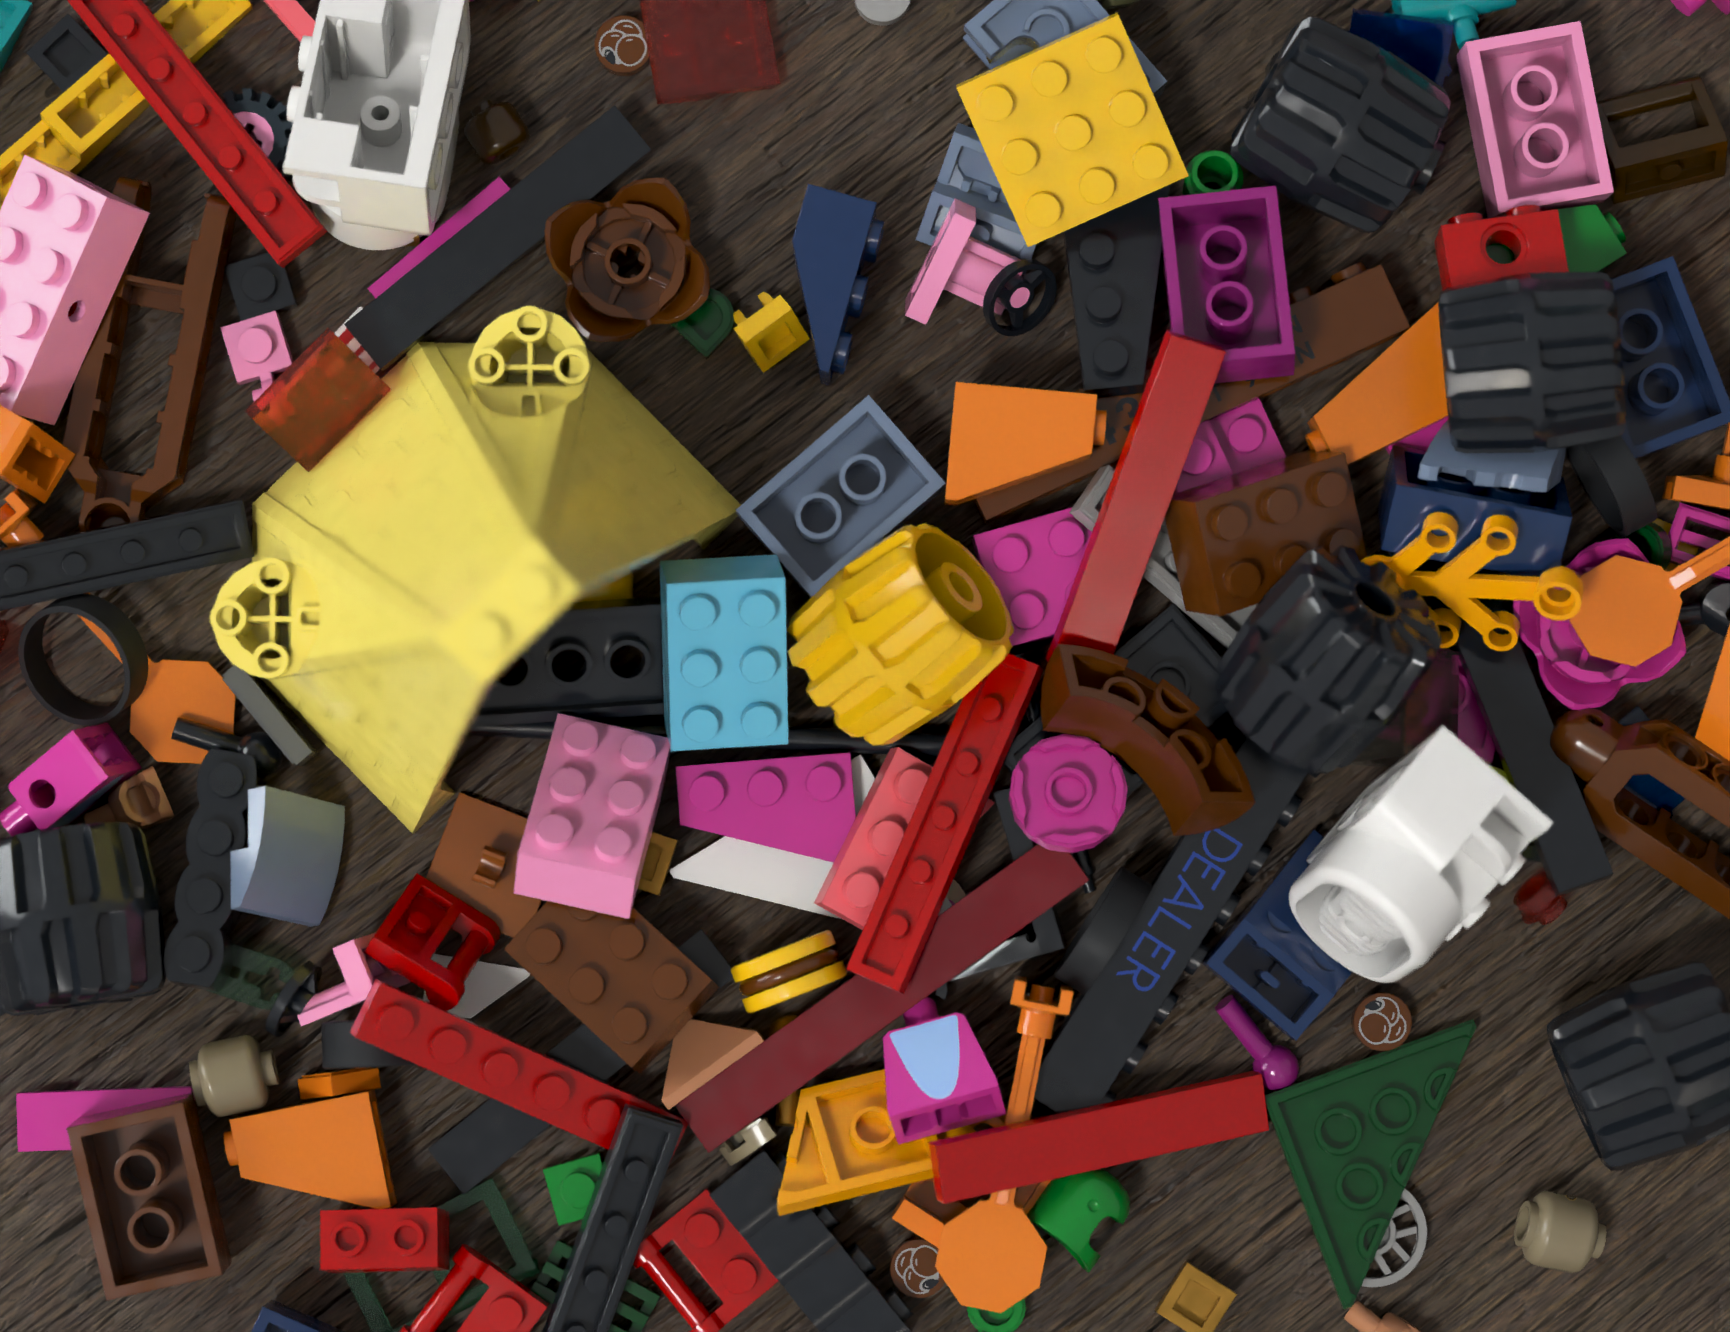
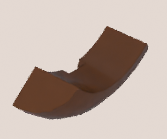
[1041,644,1255,836]

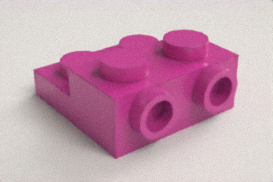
[1173,399,1286,494]

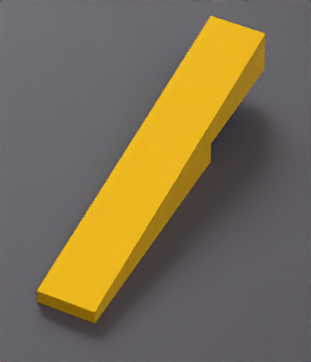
[0,0,252,209]

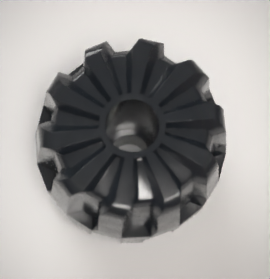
[1229,15,1451,233]
[1438,272,1627,453]
[1216,545,1441,774]
[0,822,166,1016]
[1547,961,1730,1171]

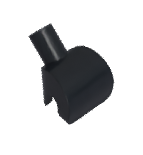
[1678,581,1730,637]

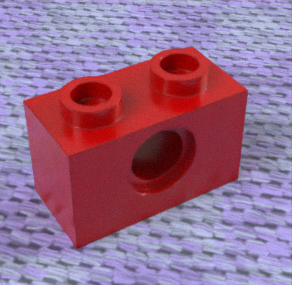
[1434,205,1569,291]
[320,1207,450,1273]

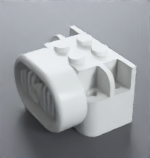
[283,0,471,250]
[1289,726,1553,983]

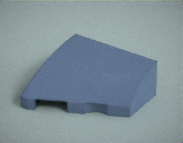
[1418,420,1566,493]

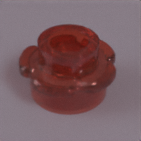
[1513,871,1568,925]

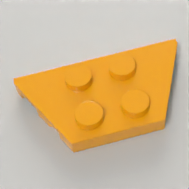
[777,1069,976,1216]

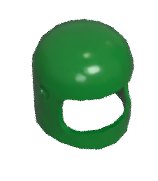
[1027,1168,1130,1273]

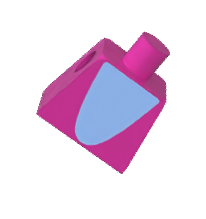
[0,722,142,836]
[883,997,1006,1145]

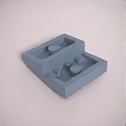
[915,123,1037,275]
[231,786,345,927]

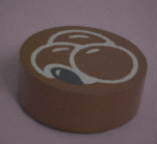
[595,15,653,76]
[1351,992,1412,1051]
[890,1238,945,1298]

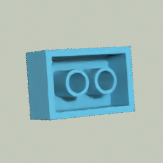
[660,554,788,751]

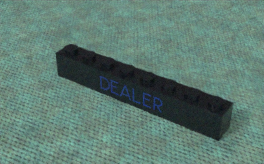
[1034,735,1319,1113]

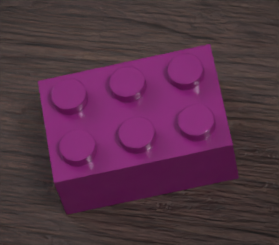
[1158,186,1295,383]

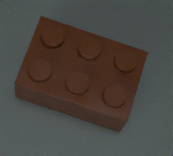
[1165,450,1367,616]
[504,901,719,1074]
[67,1092,232,1301]

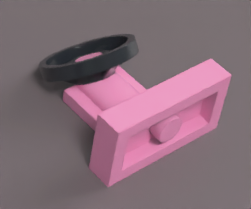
[905,198,1057,336]
[265,933,410,1037]

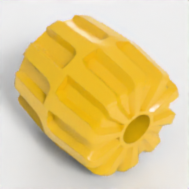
[787,523,1014,746]

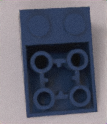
[792,184,884,386]
[1201,829,1352,1040]

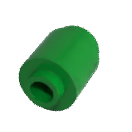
[1182,150,1243,195]

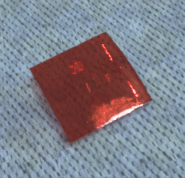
[639,0,780,104]

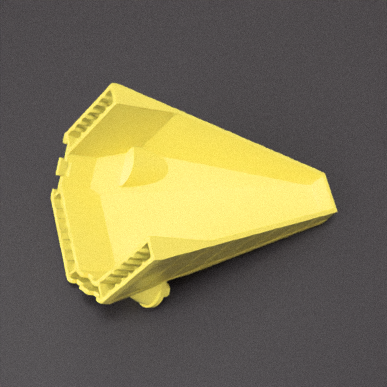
[210,306,741,834]

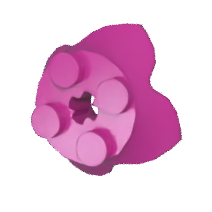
[1512,538,1686,710]

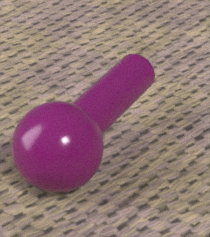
[1215,995,1299,1091]

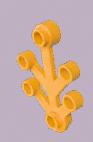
[1360,512,1584,651]

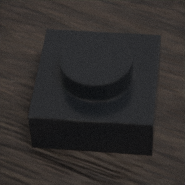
[26,13,107,92]
[224,252,299,321]

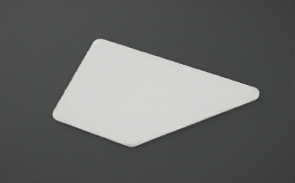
[423,954,530,1019]

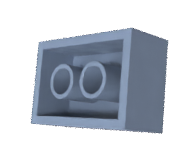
[736,395,946,598]

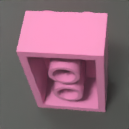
[1456,21,1614,218]
[514,713,671,919]

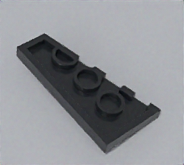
[1063,184,1171,398]

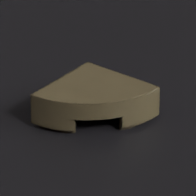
[718,1115,777,1166]

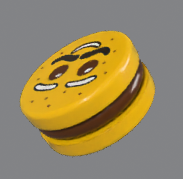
[731,930,847,1013]

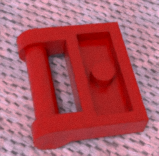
[364,873,501,1010]
[633,1188,778,1332]
[399,1244,549,1332]

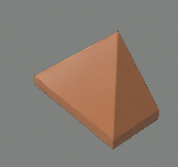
[662,1019,765,1110]

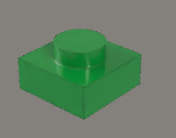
[543,1152,603,1226]

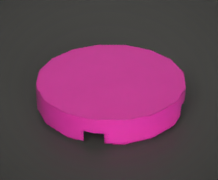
[1009,734,1128,853]

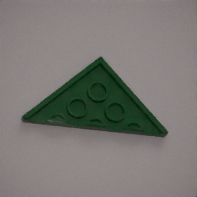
[1265,1019,1476,1310]

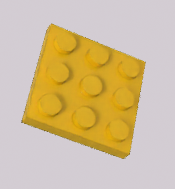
[956,12,1189,247]

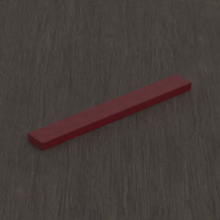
[675,844,1090,1153]

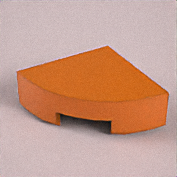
[298,1067,381,1099]

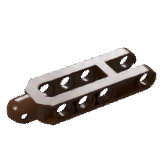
[62,177,236,532]
[1550,708,1730,919]

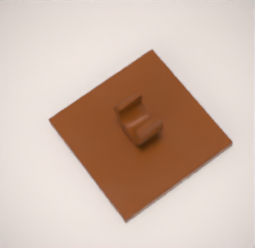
[426,792,542,938]

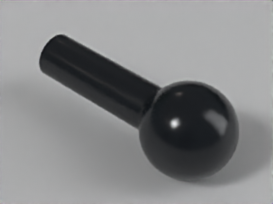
[171,717,282,778]

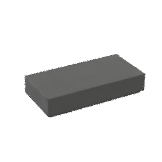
[222,665,320,766]

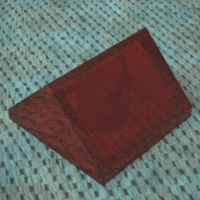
[245,328,391,472]

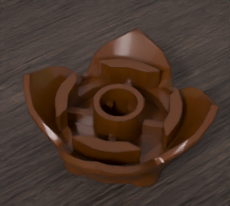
[545,178,710,342]

